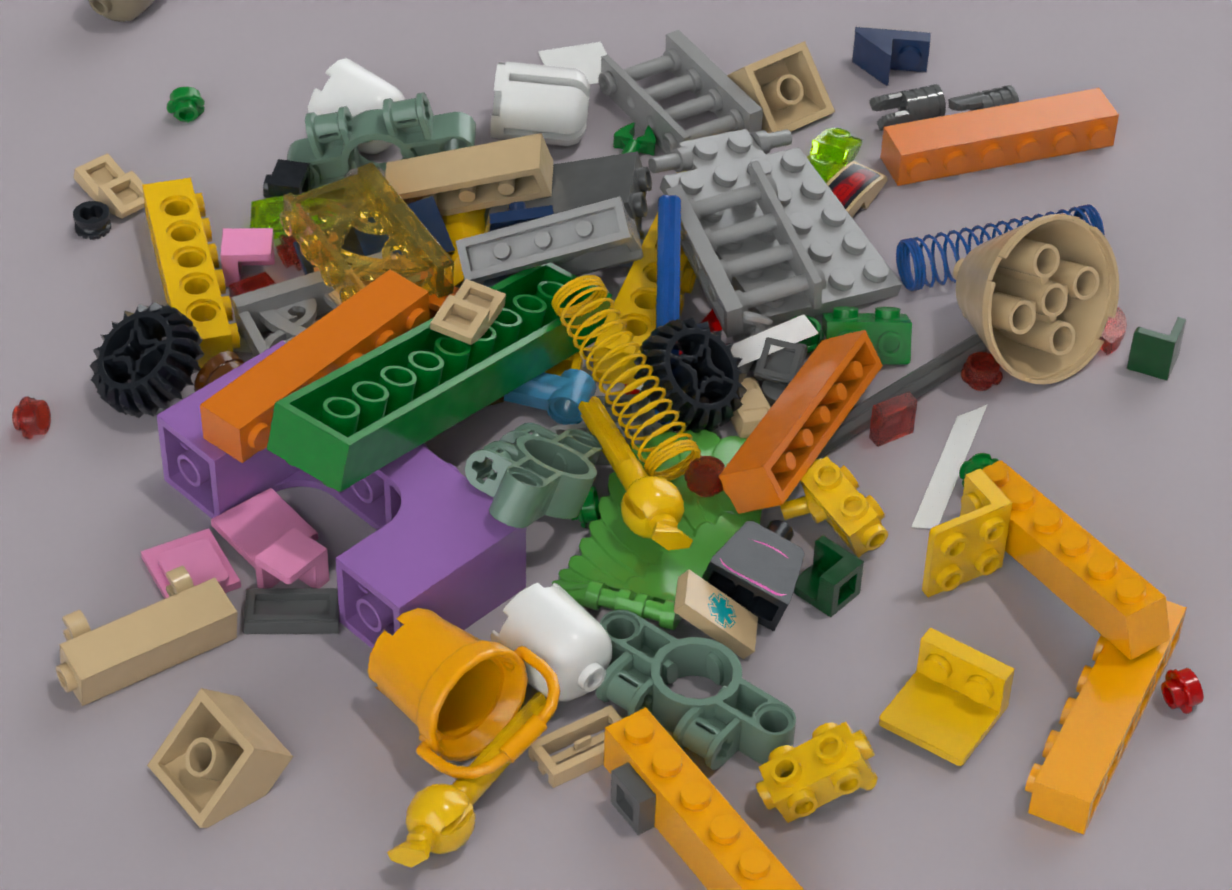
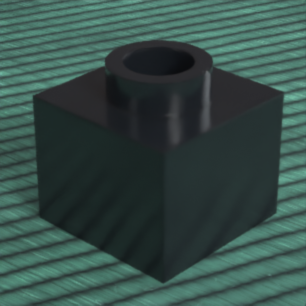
[263,159,312,219]

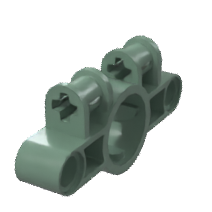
[286,92,476,194]
[465,422,603,528]
[596,610,796,770]

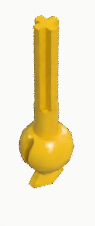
[578,396,693,550]
[387,692,554,867]

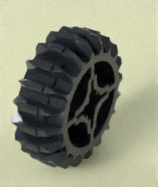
[89,302,204,418]
[634,317,747,433]

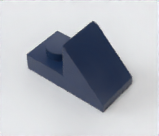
[852,27,931,86]

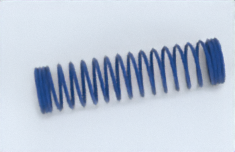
[896,204,1105,292]

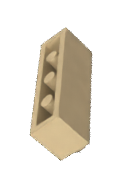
[383,133,553,217]

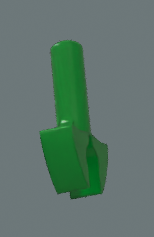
[613,122,656,156]

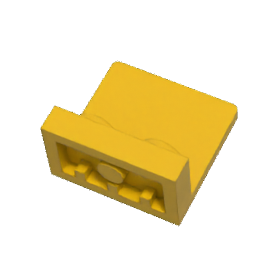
[922,468,1012,597]
[879,627,1015,766]

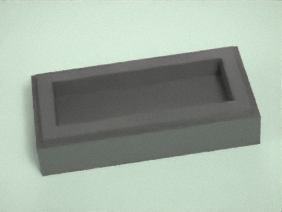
[244,588,340,634]

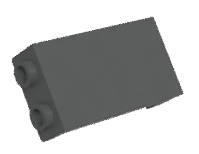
[489,151,652,233]

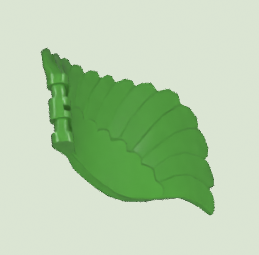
[552,429,762,630]

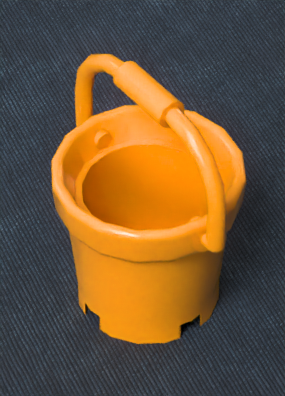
[367,608,561,779]

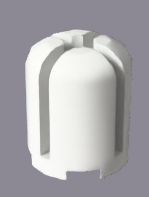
[490,61,590,147]

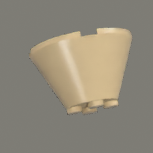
[953,214,1119,384]

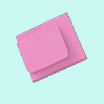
[211,488,318,569]
[141,528,241,599]

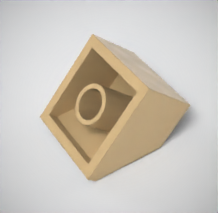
[727,41,835,133]
[147,688,293,829]

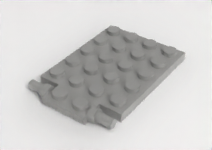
[648,129,902,326]

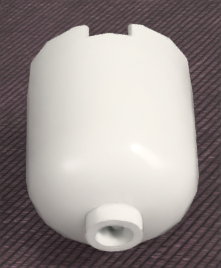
[308,58,405,155]
[490,583,612,702]

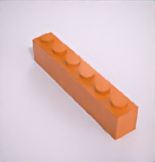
[880,88,1119,186]
[200,269,430,463]
[719,330,883,514]

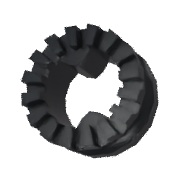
[73,201,111,240]

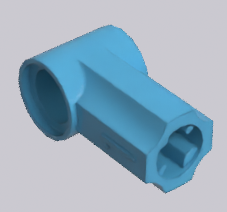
[504,369,597,425]

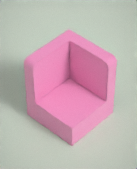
[220,228,275,287]
[255,527,330,589]

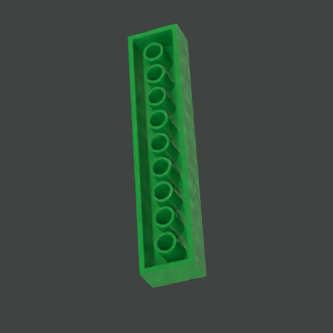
[267,263,612,492]

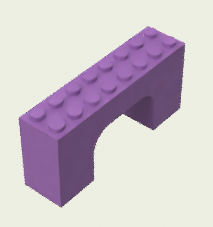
[156,340,526,649]

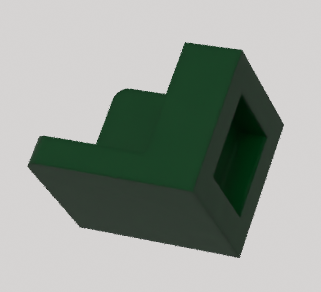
[1127,317,1186,381]
[793,535,864,618]

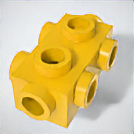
[780,456,888,558]
[755,721,877,823]

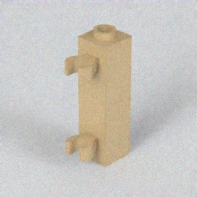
[56,565,237,706]

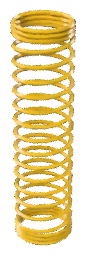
[551,275,701,481]

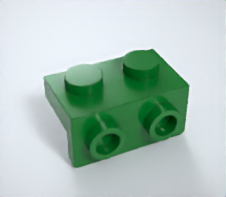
[822,306,912,364]

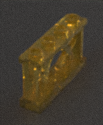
[280,162,454,303]

